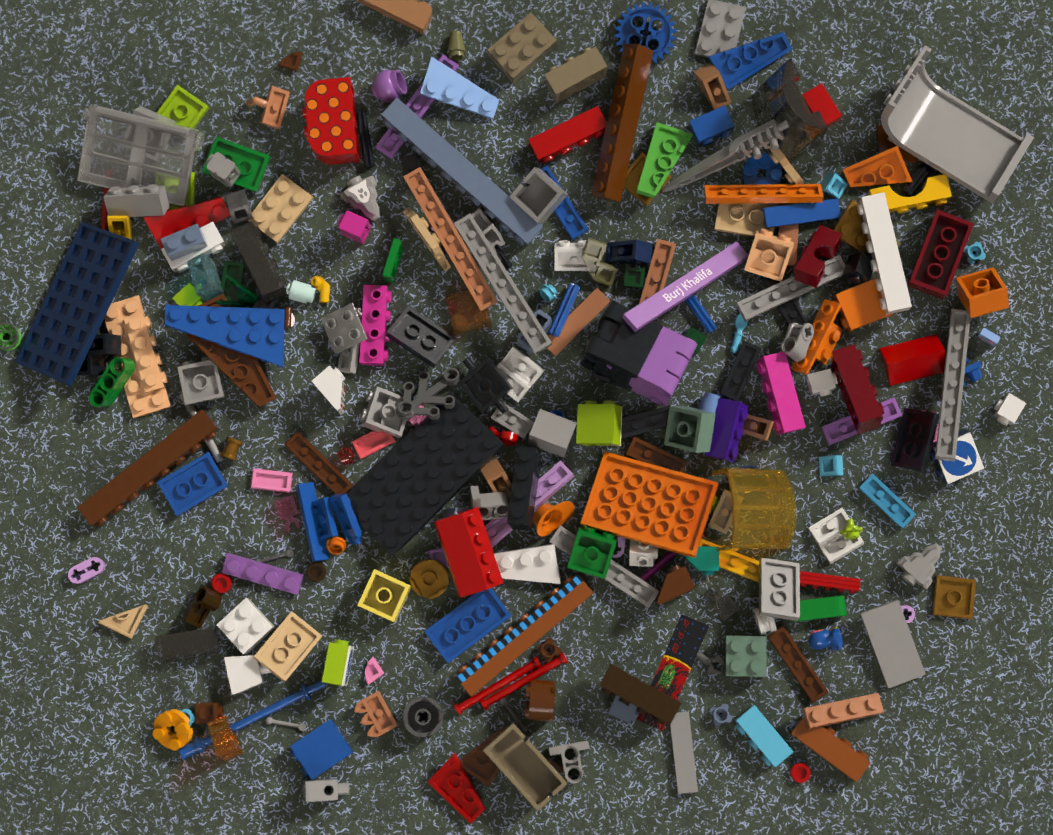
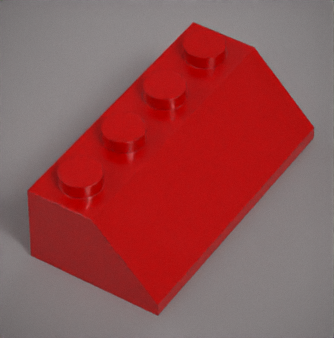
[434,507,503,598]

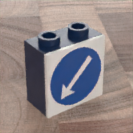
[930,429,984,484]

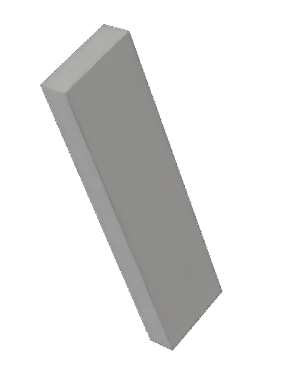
[670,711,698,794]

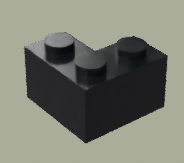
[77,334,121,377]

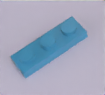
[858,473,916,529]

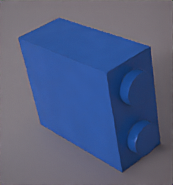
[290,719,354,780]

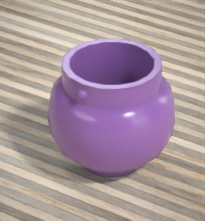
[371,70,407,103]

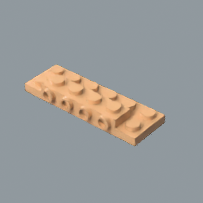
[104,295,172,419]

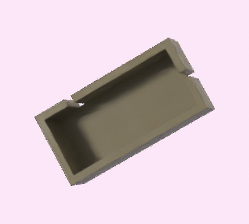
[483,722,568,811]

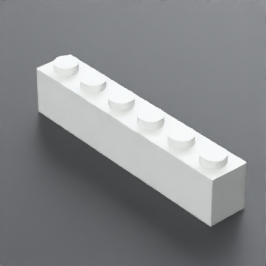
[857,192,912,315]

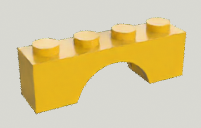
[868,174,952,214]

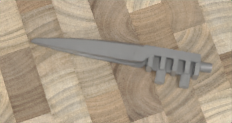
[661,119,790,192]

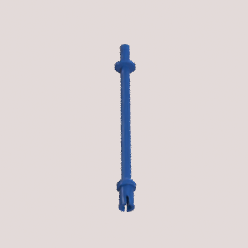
[179,680,326,760]

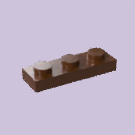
[626,436,688,473]

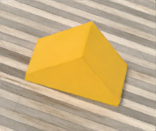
[107,216,132,240]

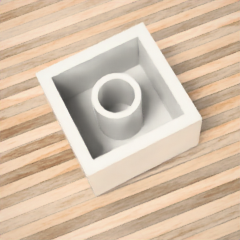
[217,598,275,655]

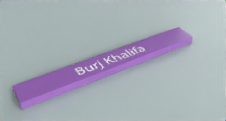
[622,242,749,332]

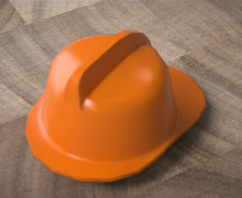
[533,501,575,537]

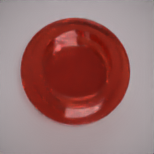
[337,446,355,465]

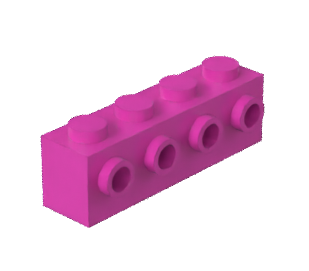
[359,285,392,366]
[757,352,806,436]

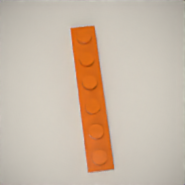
[704,184,824,204]

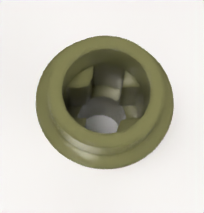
[447,31,466,61]

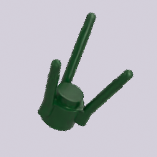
[216,274,258,308]

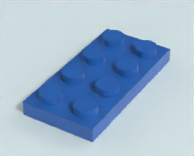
[424,588,512,663]

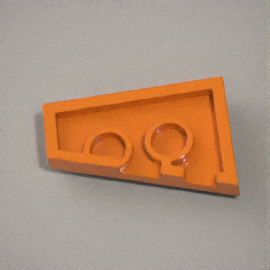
[843,146,913,187]

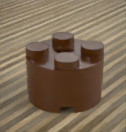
[525,680,556,721]

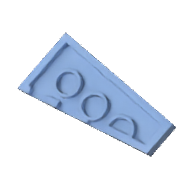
[419,57,499,119]

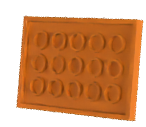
[580,451,718,558]

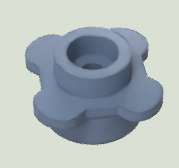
[710,703,732,726]

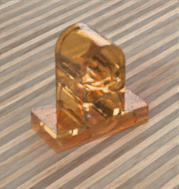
[207,715,243,761]

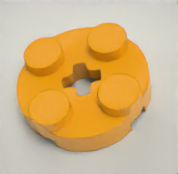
[152,709,193,751]

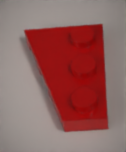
[428,753,486,824]

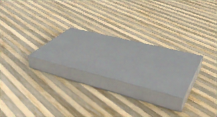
[860,599,926,689]

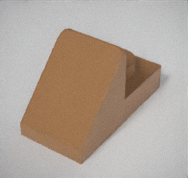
[743,414,774,441]

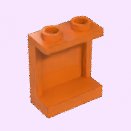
[834,278,894,333]

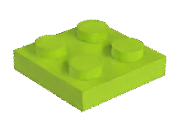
[157,85,209,139]

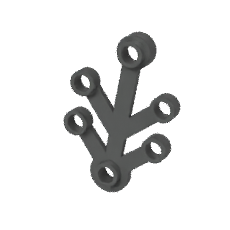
[396,368,459,420]

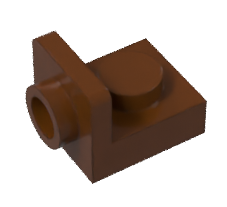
[195,702,224,723]

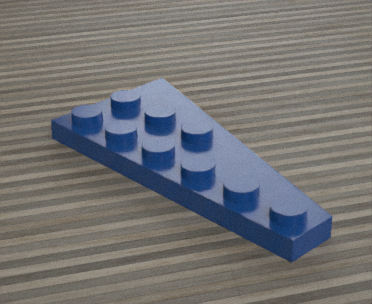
[165,305,285,368]

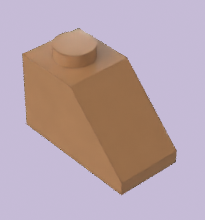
[694,63,732,110]
[481,458,512,500]

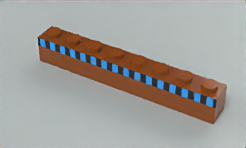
[456,575,593,696]

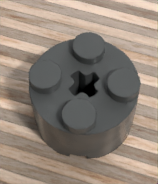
[403,697,444,737]

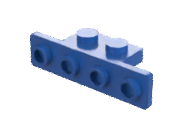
[296,482,338,562]

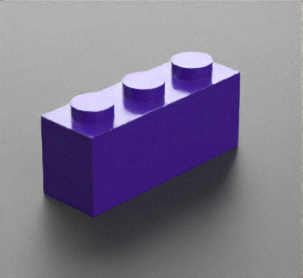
[705,398,748,463]

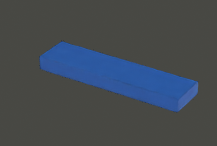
[541,165,589,241]
[762,199,841,228]

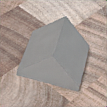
[527,409,577,458]

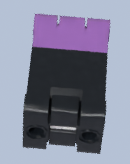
[580,300,697,407]

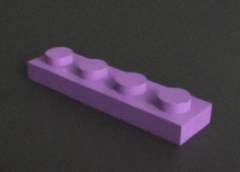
[821,397,902,446]
[222,553,304,595]

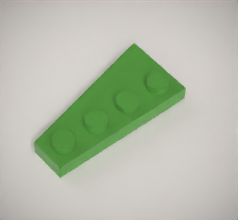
[636,122,693,199]

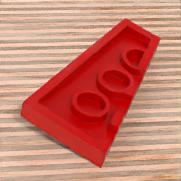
[143,197,231,249]

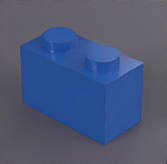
[689,105,735,146]

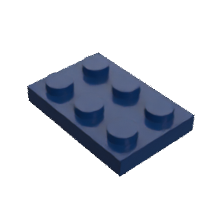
[157,452,229,516]

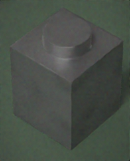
[226,189,253,224]

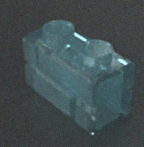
[187,254,224,301]

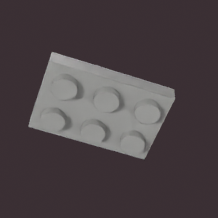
[695,0,746,58]
[759,558,800,621]

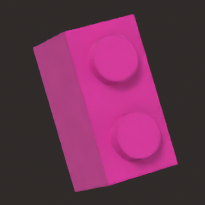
[338,210,371,245]

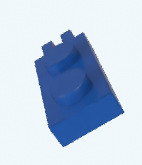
[329,494,362,544]

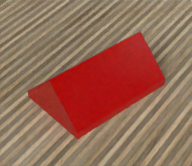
[879,334,946,386]

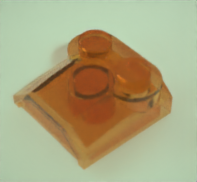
[445,290,492,335]

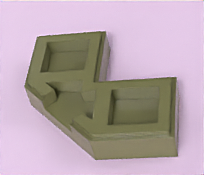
[581,237,618,287]

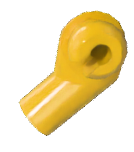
[311,276,330,304]

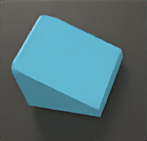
[821,172,848,200]
[819,455,843,477]

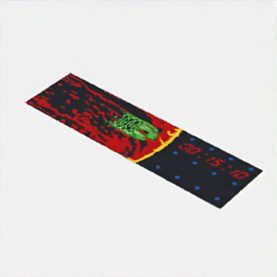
[636,614,709,732]

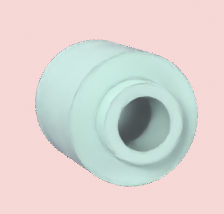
[286,280,316,304]

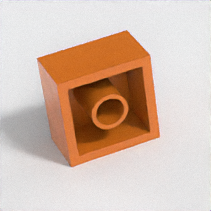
[956,267,1009,318]

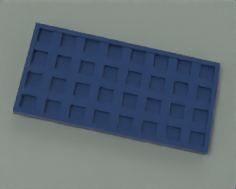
[14,222,139,386]

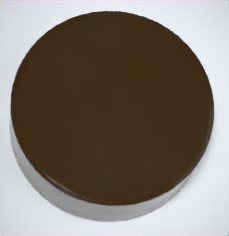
[306,562,327,582]

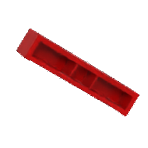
[800,571,861,594]

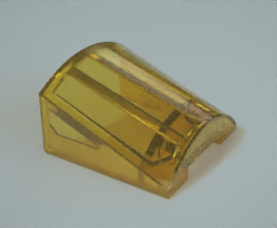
[712,468,796,551]

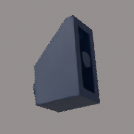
[606,240,652,265]

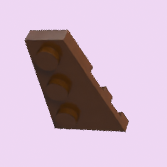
[459,725,507,786]

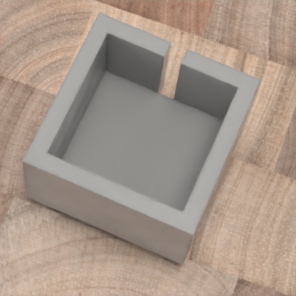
[509,167,568,224]

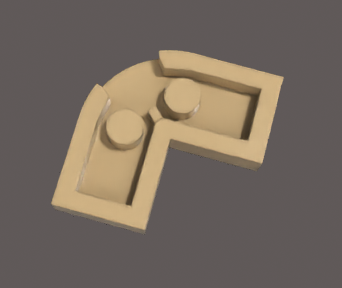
[769,146,804,184]

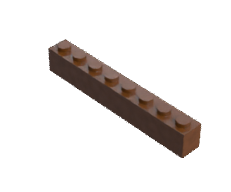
[591,44,654,202]
[77,410,220,527]

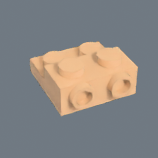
[744,229,794,282]

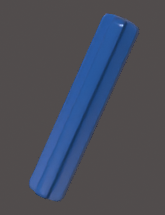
[549,283,580,337]
[685,294,717,333]

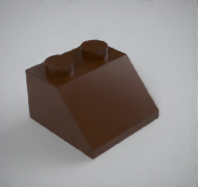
[656,565,695,606]

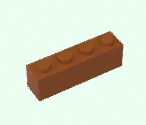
[790,715,871,782]

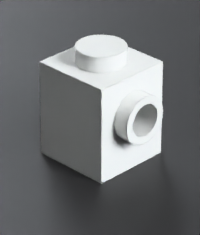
[806,368,838,397]
[994,393,1026,426]

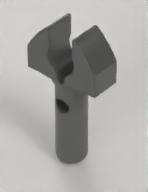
[696,651,725,675]

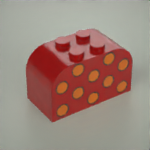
[302,77,360,165]

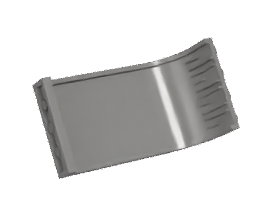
[881,46,1034,204]

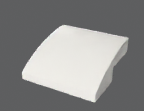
[497,346,544,402]
[808,508,864,564]

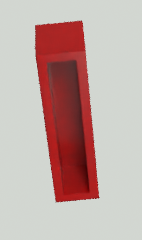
[528,106,607,164]

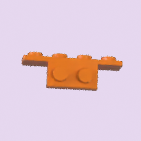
[791,299,843,375]

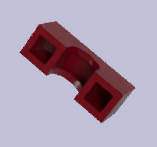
[793,225,842,288]

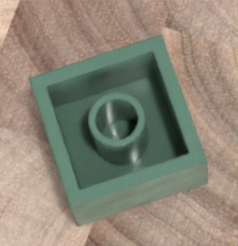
[664,406,716,453]
[724,636,767,677]

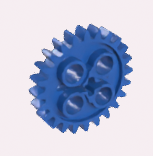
[614,2,677,64]

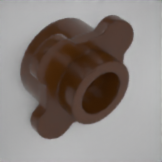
[537,638,561,662]

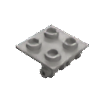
[321,303,367,354]

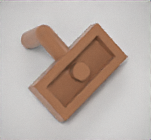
[246,86,290,129]

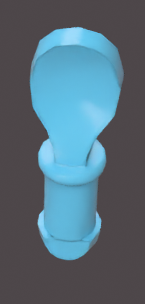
[730,314,748,353]

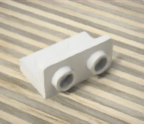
[555,240,588,271]

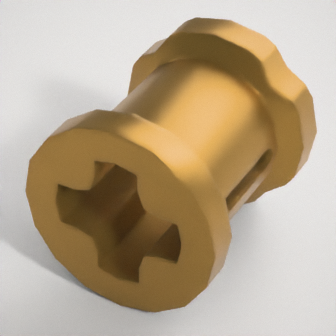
[220,437,243,461]

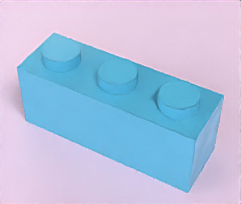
[735,705,793,767]

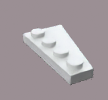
[494,544,561,584]

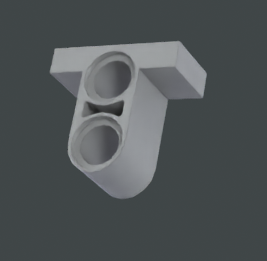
[470,486,510,520]
[549,740,590,783]

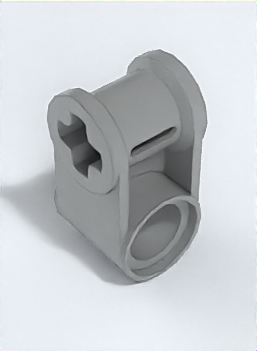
[781,323,814,362]

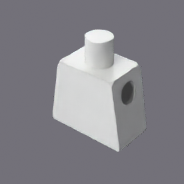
[224,655,271,695]

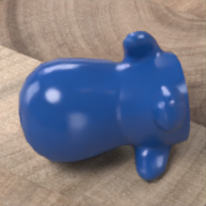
[808,627,843,651]

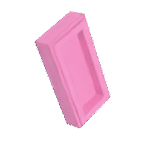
[251,468,293,493]

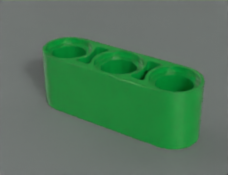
[89,357,135,407]
[789,596,847,622]

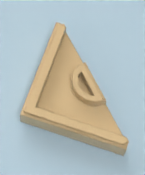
[98,604,148,639]

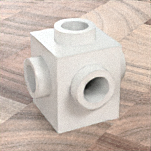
[629,540,658,567]

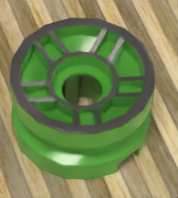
[0,322,22,351]

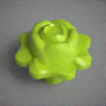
[840,519,863,540]

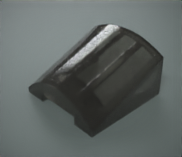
[752,58,828,161]

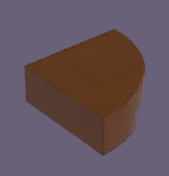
[279,52,303,72]

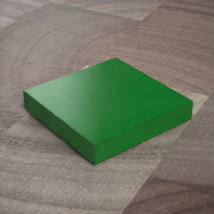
[383,238,404,284]

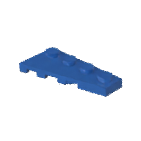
[707,32,792,90]

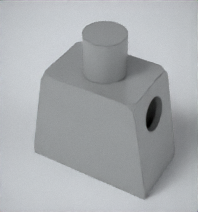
[303,779,349,802]

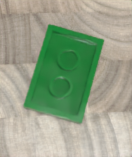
[202,136,271,193]

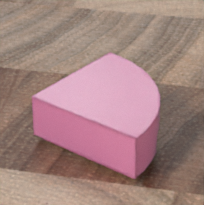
[365,657,385,685]

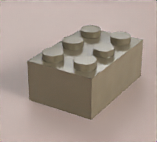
[487,13,557,84]
[545,47,607,104]

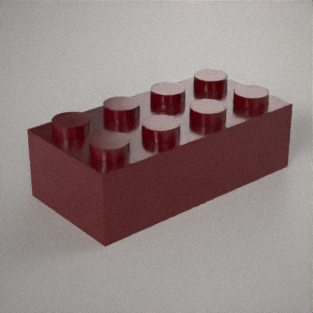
[907,209,974,300]
[830,344,885,435]

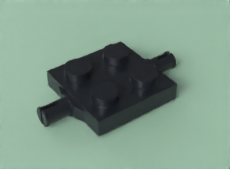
[458,357,513,414]

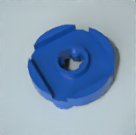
[742,153,782,185]

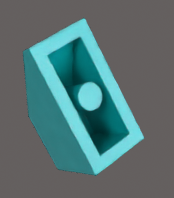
[680,547,719,575]

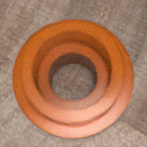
[326,537,346,555]

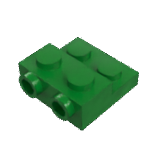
[567,525,617,579]

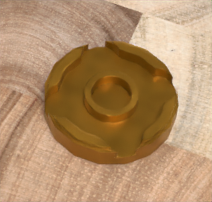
[410,559,450,599]

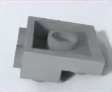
[177,357,225,406]
[360,386,413,438]

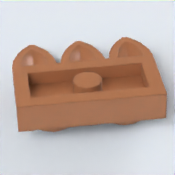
[354,691,398,737]

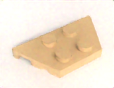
[402,207,451,271]

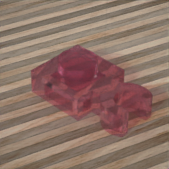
[274,495,301,532]

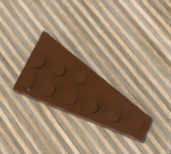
[182,294,277,408]

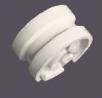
[752,608,777,635]

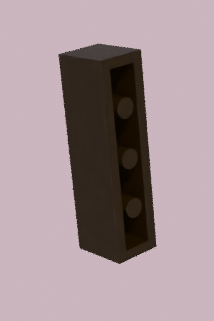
[599,664,682,726]

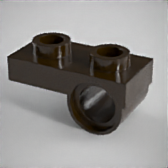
[182,584,222,629]

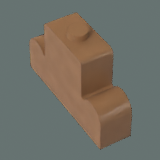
[356,0,433,34]

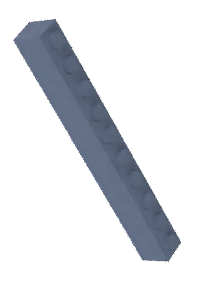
[381,98,543,246]

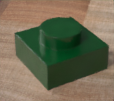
[623,267,645,289]
[684,327,707,354]

